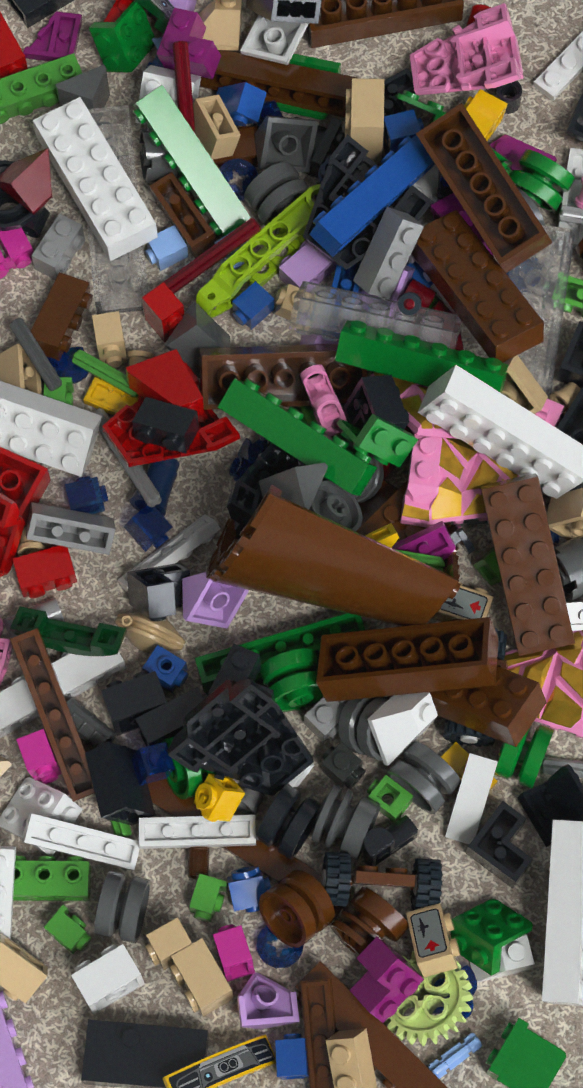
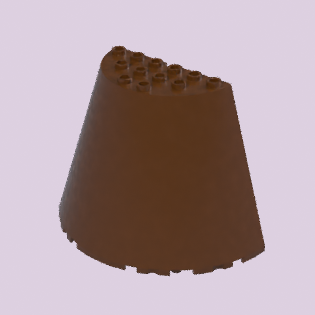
[206,441,461,626]

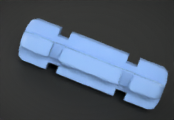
[428,1033,482,1079]

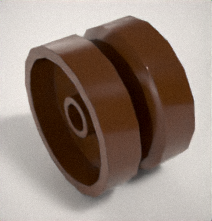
[259,870,335,948]

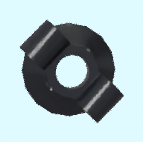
[0,160,50,238]

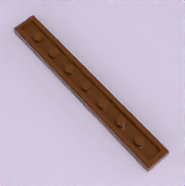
[148,771,351,919]

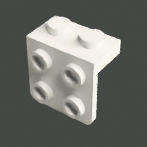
[0,777,83,857]

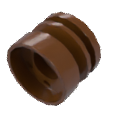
[330,886,409,957]

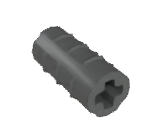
[67,698,116,748]

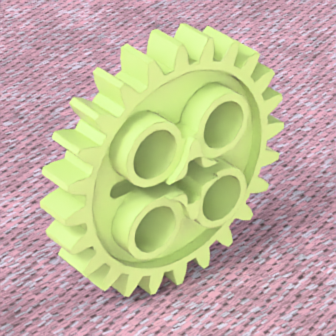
[384,951,473,1046]

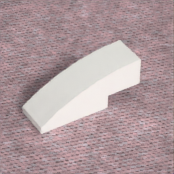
[445,753,498,844]

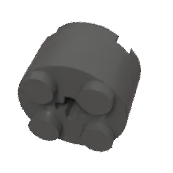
[139,128,181,182]
[554,537,583,601]

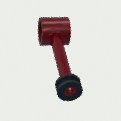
[398,279,437,316]

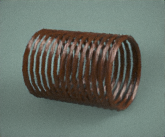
[188,846,210,879]

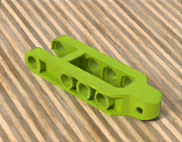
[196,184,321,318]

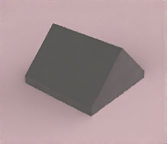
[55,65,110,124]
[255,116,318,173]
[164,302,231,378]
[259,463,328,510]

